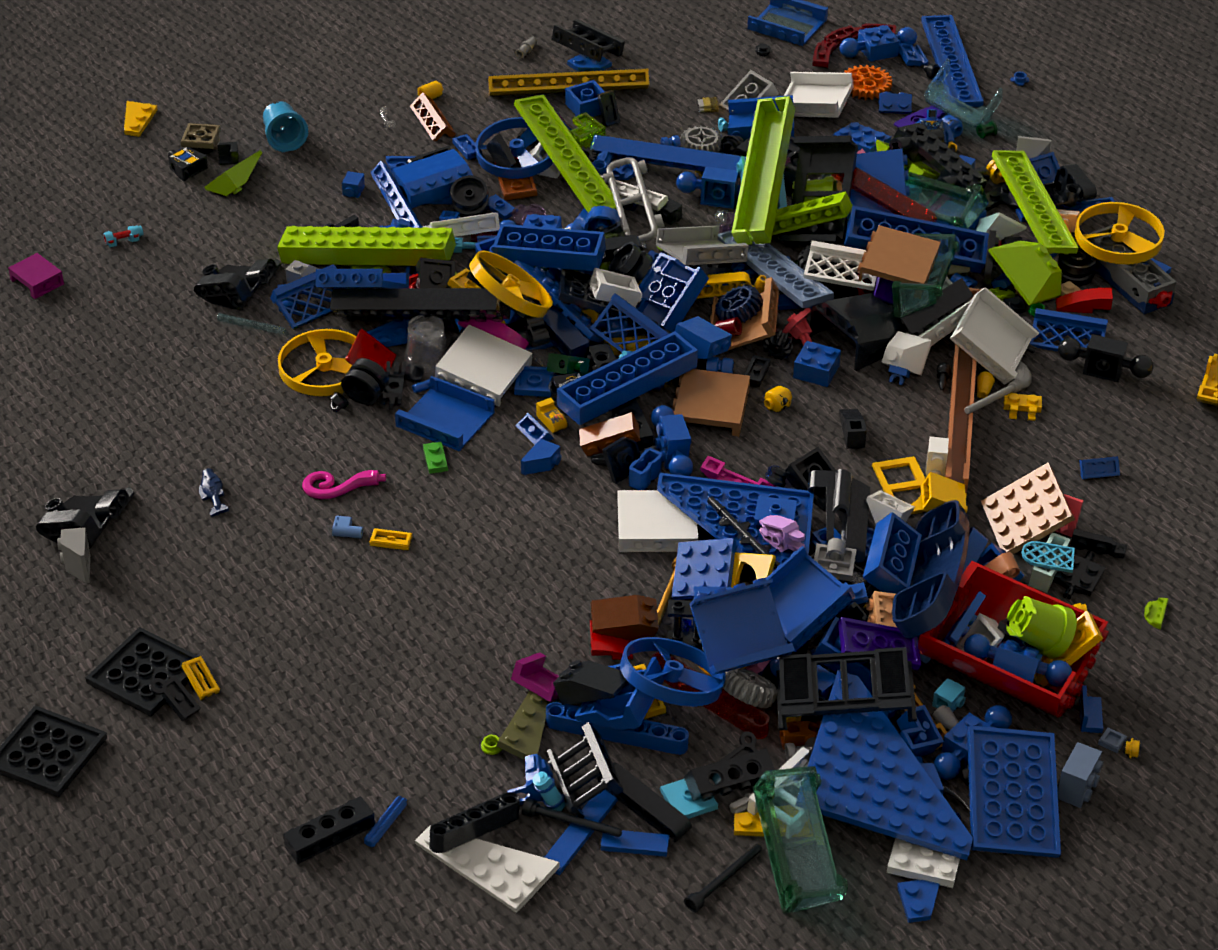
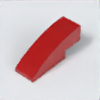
[1056,288,1113,313]

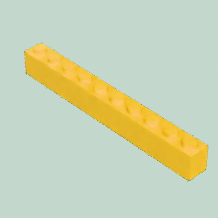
[488,69,649,96]

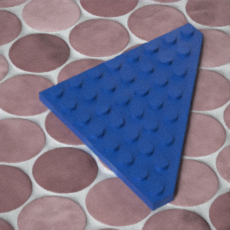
[657,473,814,572]
[795,670,973,860]

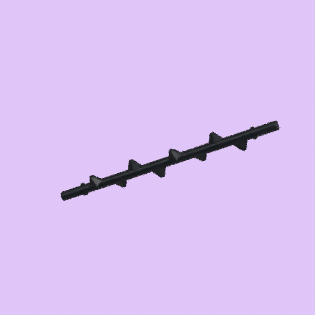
[707,497,780,570]

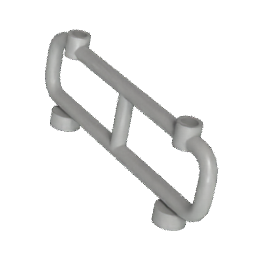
[603,157,665,242]

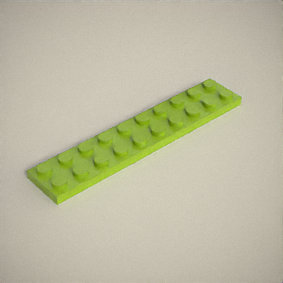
[514,94,617,213]
[992,150,1078,254]

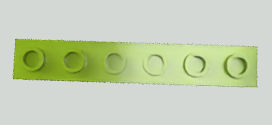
[772,191,853,235]

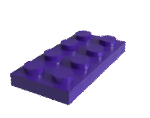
[838,617,921,670]

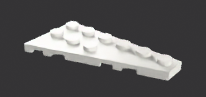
[415,826,560,913]

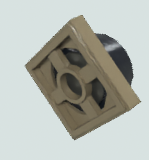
[181,123,221,154]

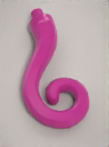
[302,470,386,499]

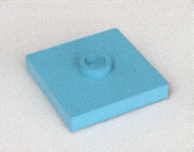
[660,779,718,819]

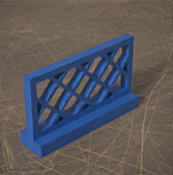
[270,264,337,329]
[590,293,669,353]
[1029,308,1108,351]

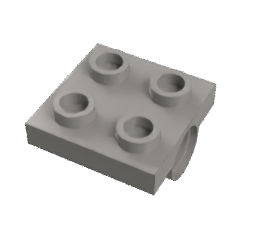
[814,538,856,582]

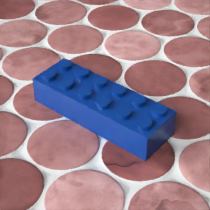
[493,224,606,271]

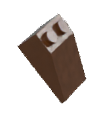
[591,595,659,641]

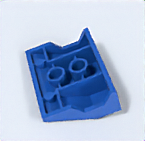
[392,149,473,208]
[636,252,709,333]
[574,657,665,730]

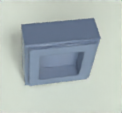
[1098,728,1127,753]

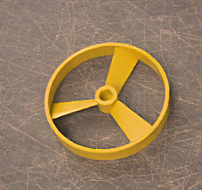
[1075,202,1164,264]
[469,251,553,318]
[278,329,357,396]

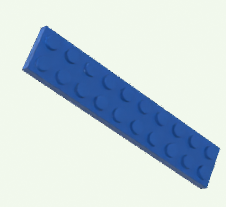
[921,15,984,108]

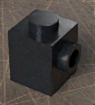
[655,198,682,225]

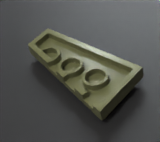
[496,691,549,760]

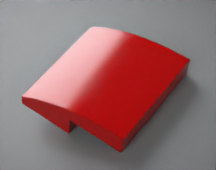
[590,620,633,660]

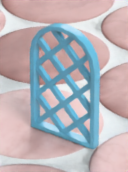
[1021,541,1074,573]

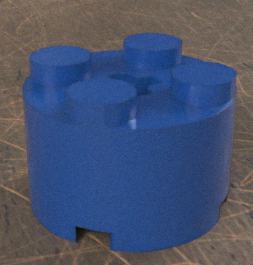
[584,206,620,238]

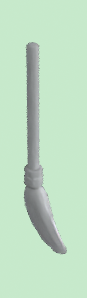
[964,361,1032,414]

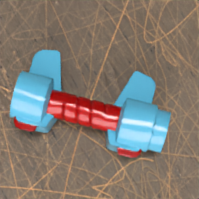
[103,225,144,247]

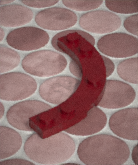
[812,24,896,67]

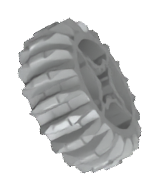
[680,126,722,153]
[723,668,777,708]

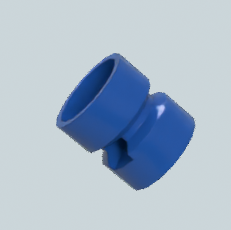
[706,357,734,374]

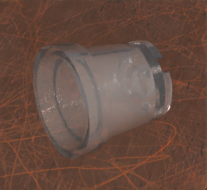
[404,315,449,374]

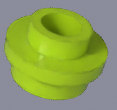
[481,735,502,755]

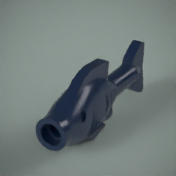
[199,468,229,517]

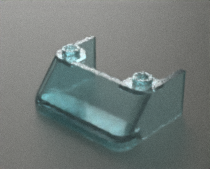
[924,59,1003,127]

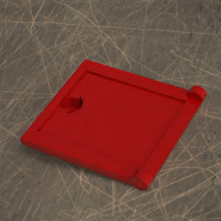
[345,329,396,371]

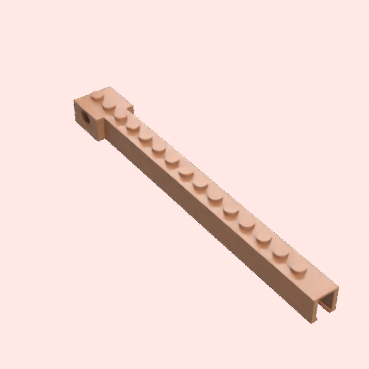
[945,288,982,493]

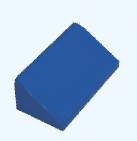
[515,413,554,445]

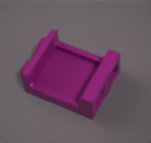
[8,253,64,299]
[511,652,559,702]

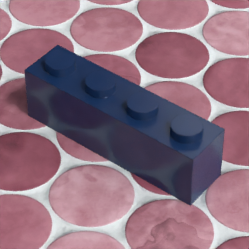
[537,303,590,357]

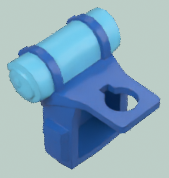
[507,754,566,811]

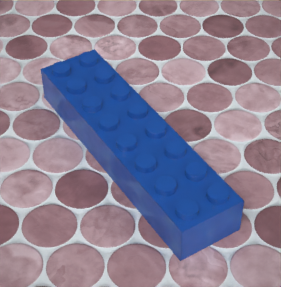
[844,206,989,273]
[557,331,698,425]

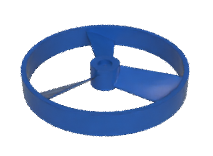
[476,117,553,179]
[620,637,726,706]

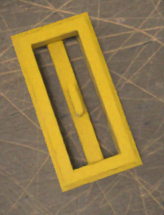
[369,528,413,550]
[181,656,220,700]

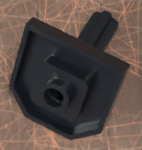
[591,437,641,484]

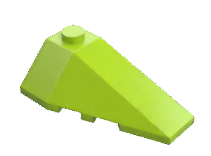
[204,150,262,196]

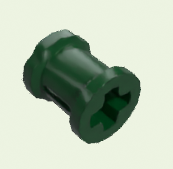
[976,121,998,139]

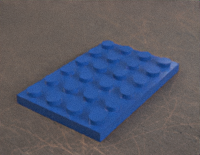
[967,725,1061,858]

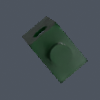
[547,353,590,376]

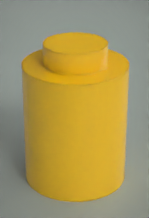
[417,81,443,99]

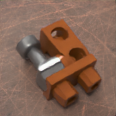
[779,719,821,761]

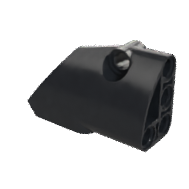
[1001,164,1097,208]
[194,259,282,309]
[36,487,135,549]

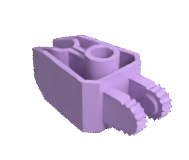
[759,515,805,552]

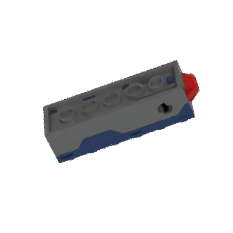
[1087,225,1177,314]

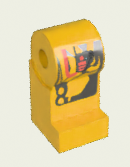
[536,398,567,433]

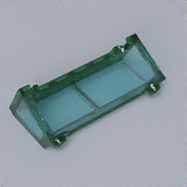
[905,167,989,229]
[892,233,959,317]
[753,766,848,914]

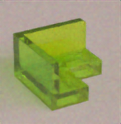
[570,112,606,149]

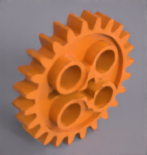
[844,65,892,100]

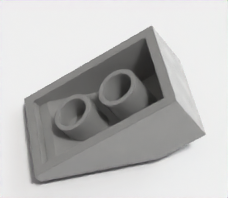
[720,70,779,111]

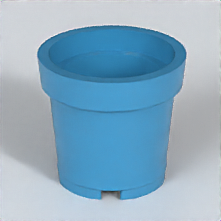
[263,101,308,152]

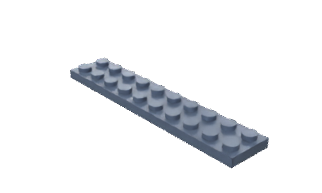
[718,230,834,308]

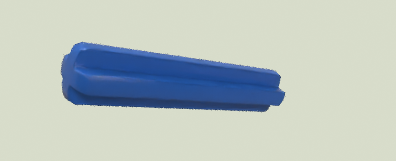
[364,796,407,847]

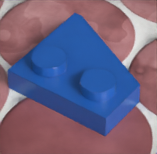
[897,880,940,923]

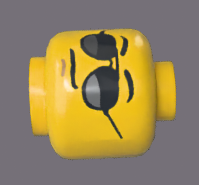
[764,386,792,412]

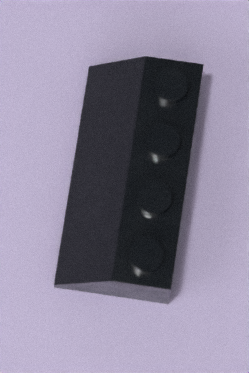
[900,278,973,336]

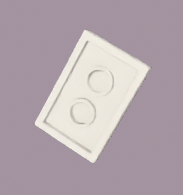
[887,838,960,888]

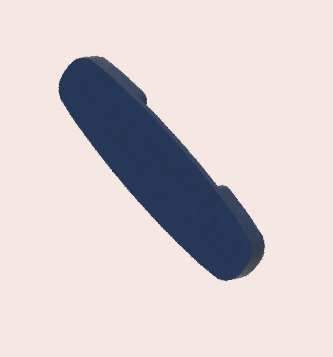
[892,500,969,638]

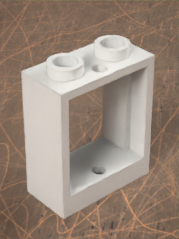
[589,268,642,308]

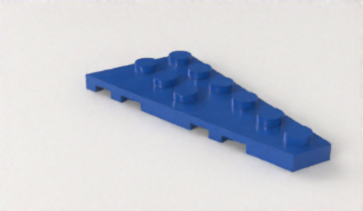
[515,260,604,344]

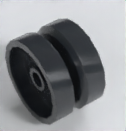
[450,175,490,217]
[608,242,652,284]
[1057,245,1097,286]
[341,358,389,406]

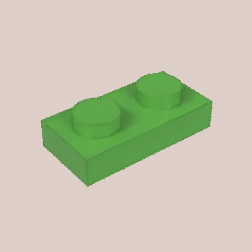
[423,442,448,474]

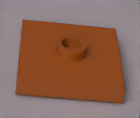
[498,176,537,200]

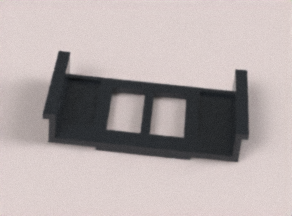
[779,135,858,244]
[776,647,917,731]

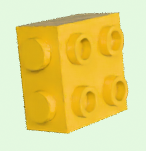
[921,472,968,513]

